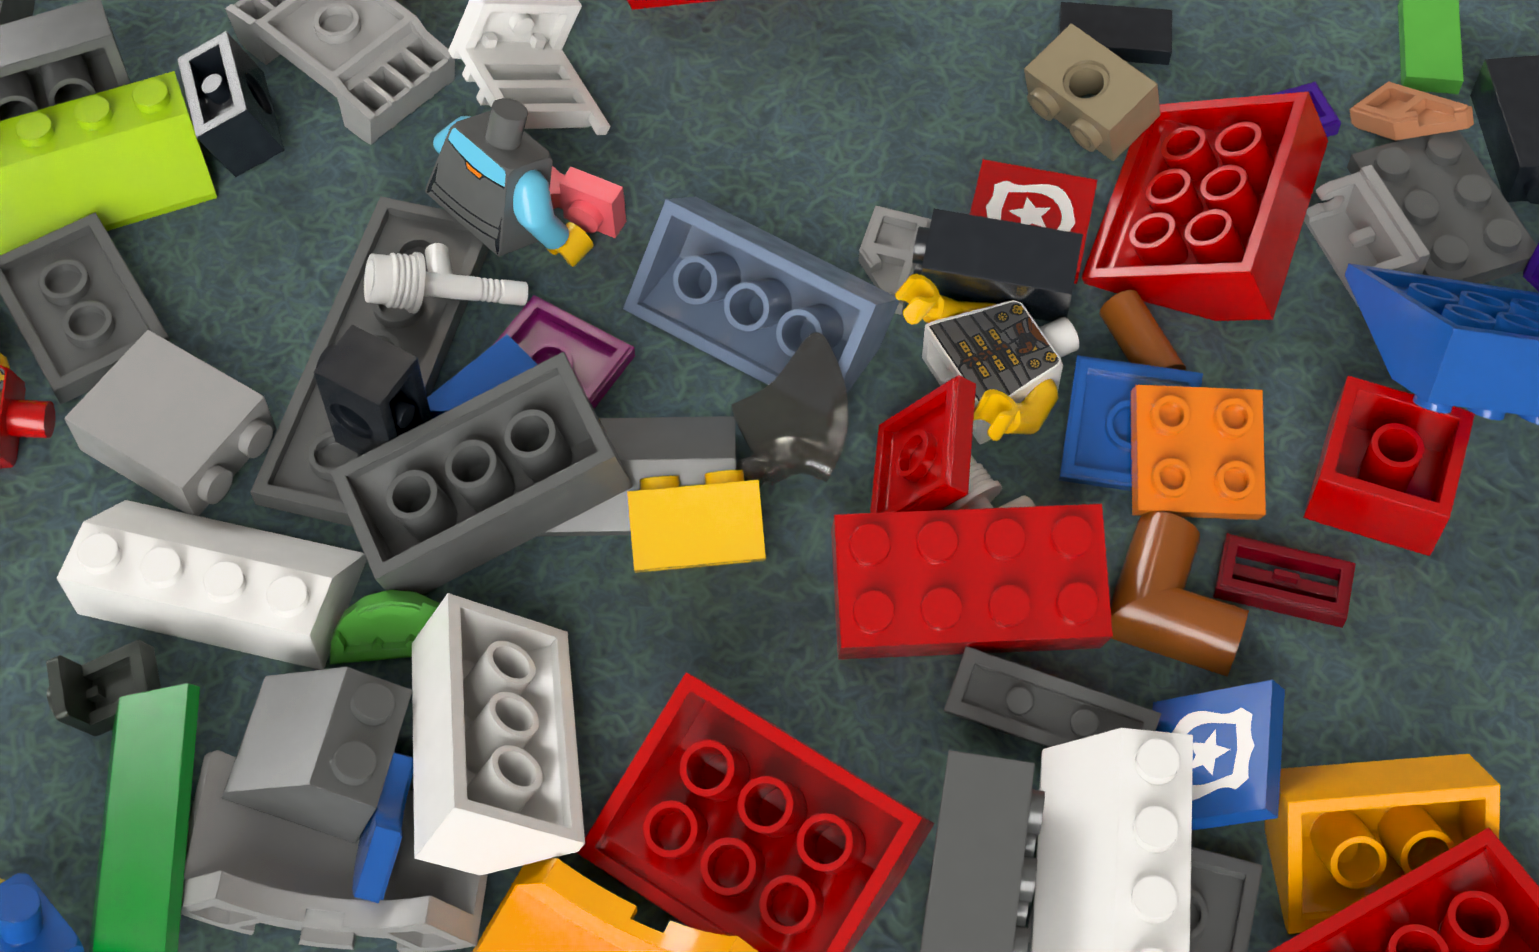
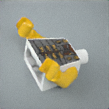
[895,274,1079,445]

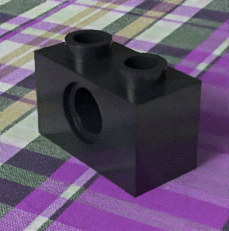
[177,31,285,177]
[314,325,432,455]

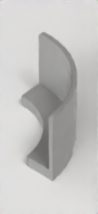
[181,750,488,952]

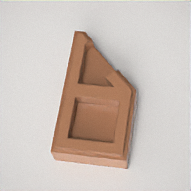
[1349,81,1474,141]

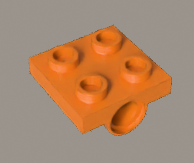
[1131,385,1266,520]

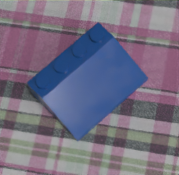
[1345,263,1539,425]

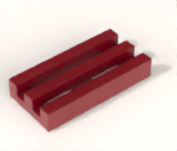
[1213,533,1356,628]

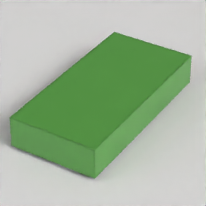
[1398,0,1464,94]

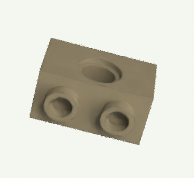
[1024,23,1160,161]

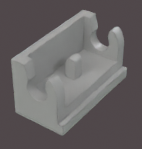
[1304,165,1430,307]

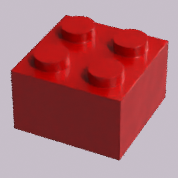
[1303,376,1475,556]

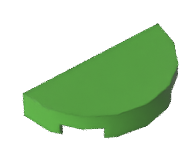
[330,590,440,664]

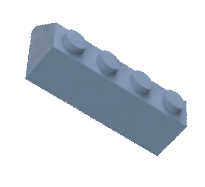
[623,196,900,416]

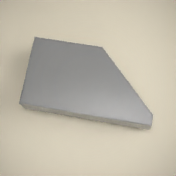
[859,206,931,315]

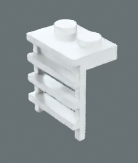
[448,0,610,135]

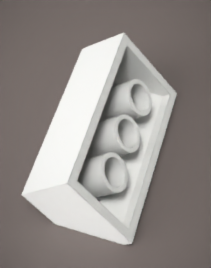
[57,500,367,670]
[412,593,585,875]
[1031,728,1193,952]

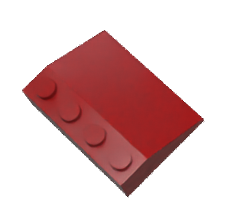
[1081,91,1328,321]
[576,672,935,952]

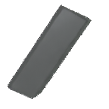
[537,416,736,537]

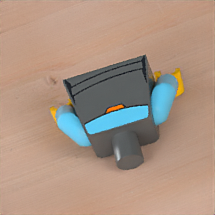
[425,98,594,267]

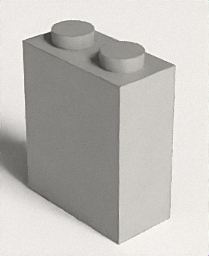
[64,330,276,516]

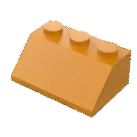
[1265,754,1500,934]

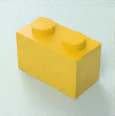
[627,470,766,573]

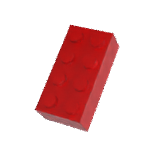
[831,504,1113,659]

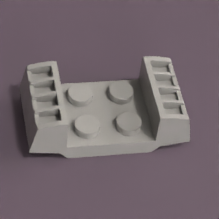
[225,0,455,145]

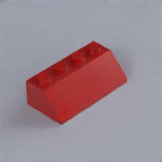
[1268,827,1539,952]

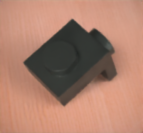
[46,639,161,736]

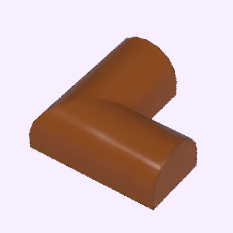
[1110,512,1249,677]

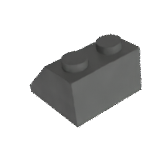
[221,667,412,843]

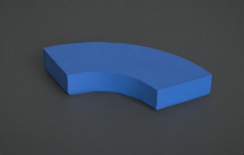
[352,751,413,903]

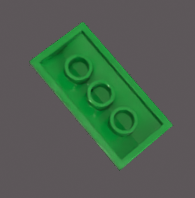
[89,683,200,952]

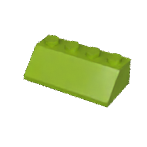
[0,71,217,256]

